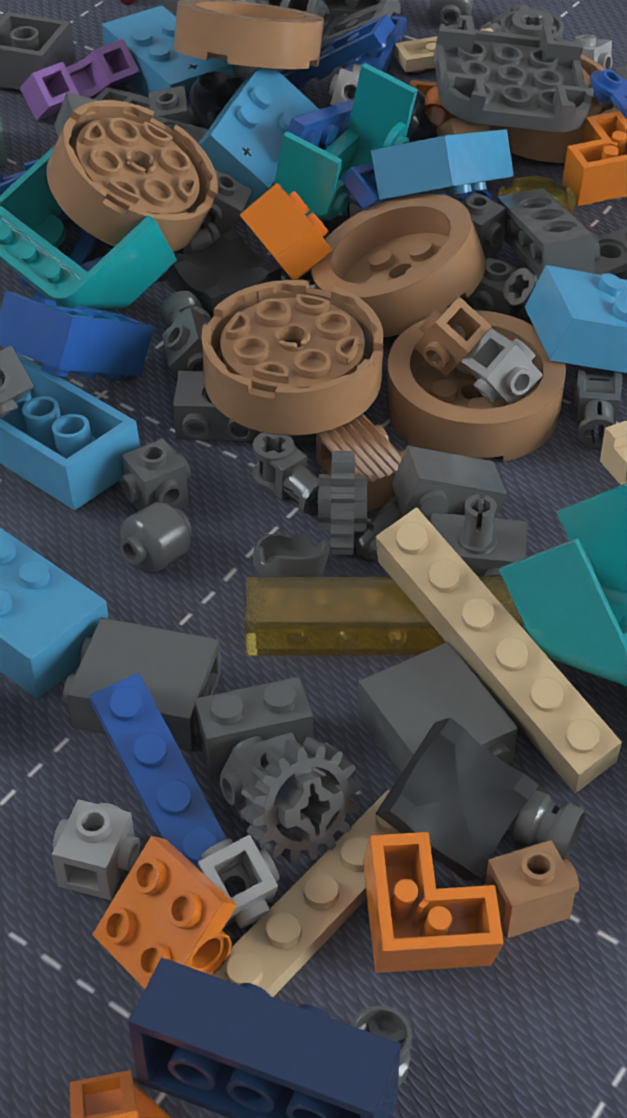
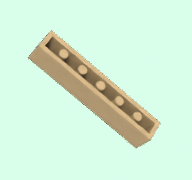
[376,507,622,794]

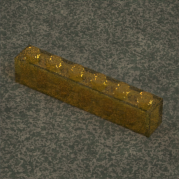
[245,577,524,656]

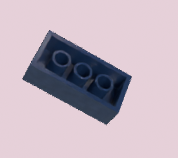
[128,957,401,1118]

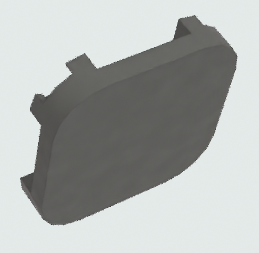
[433,15,594,132]

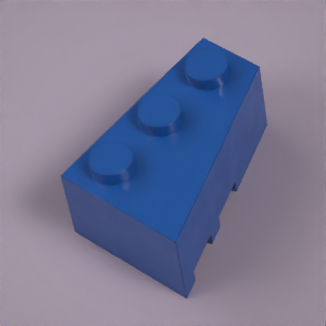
[0,291,154,381]

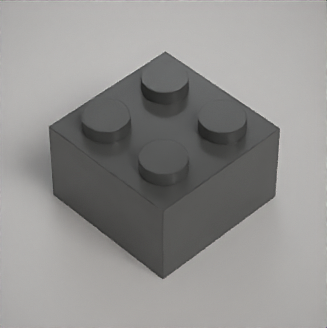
[0,12,75,90]

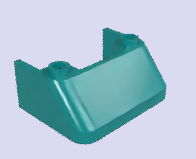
[274,63,418,222]
[0,147,177,309]
[499,483,627,687]

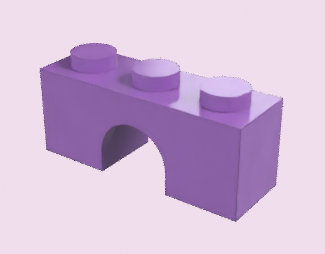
[20,39,140,121]

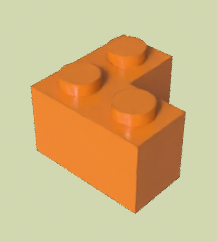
[562,111,627,206]
[239,183,332,280]
[363,832,504,973]

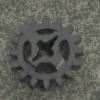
[318,450,367,555]
[240,737,361,863]

